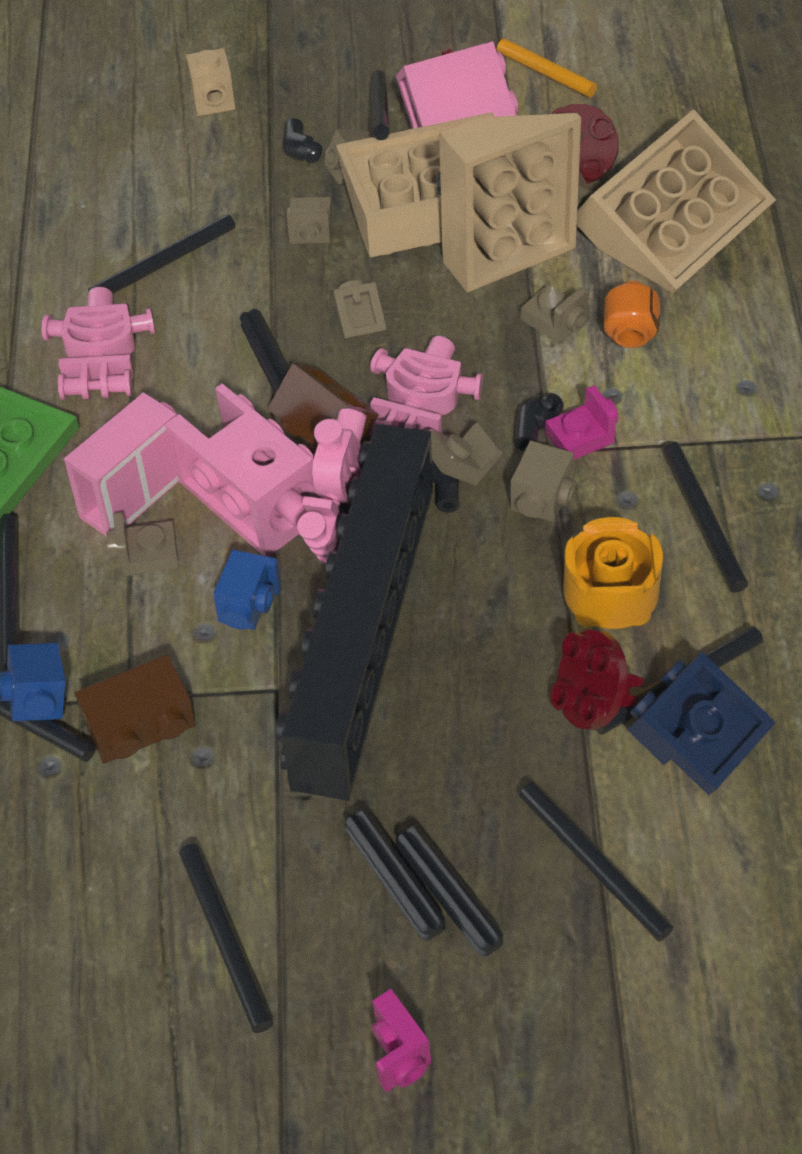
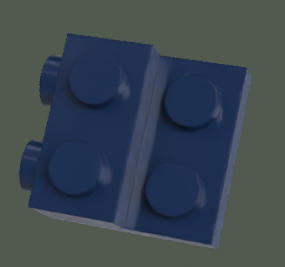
[627,652,776,795]

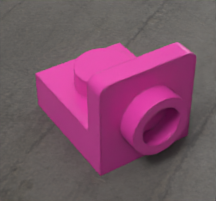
[545,385,619,460]
[371,989,431,1092]

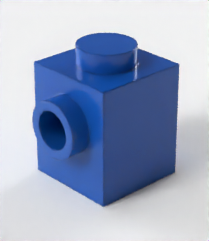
[0,643,65,721]

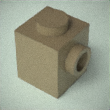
[511,440,576,522]

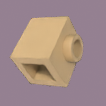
[186,48,235,116]

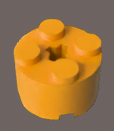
[563,517,663,629]

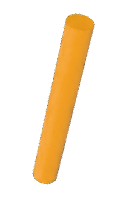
[497,38,597,98]

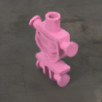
[41,287,155,400]
[365,336,483,440]
[297,409,366,564]

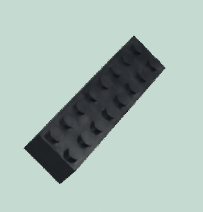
[276,424,433,801]

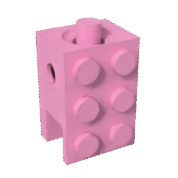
[165,384,319,557]

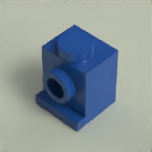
[213,549,282,630]

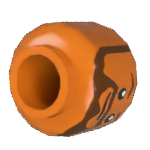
[604,281,661,348]

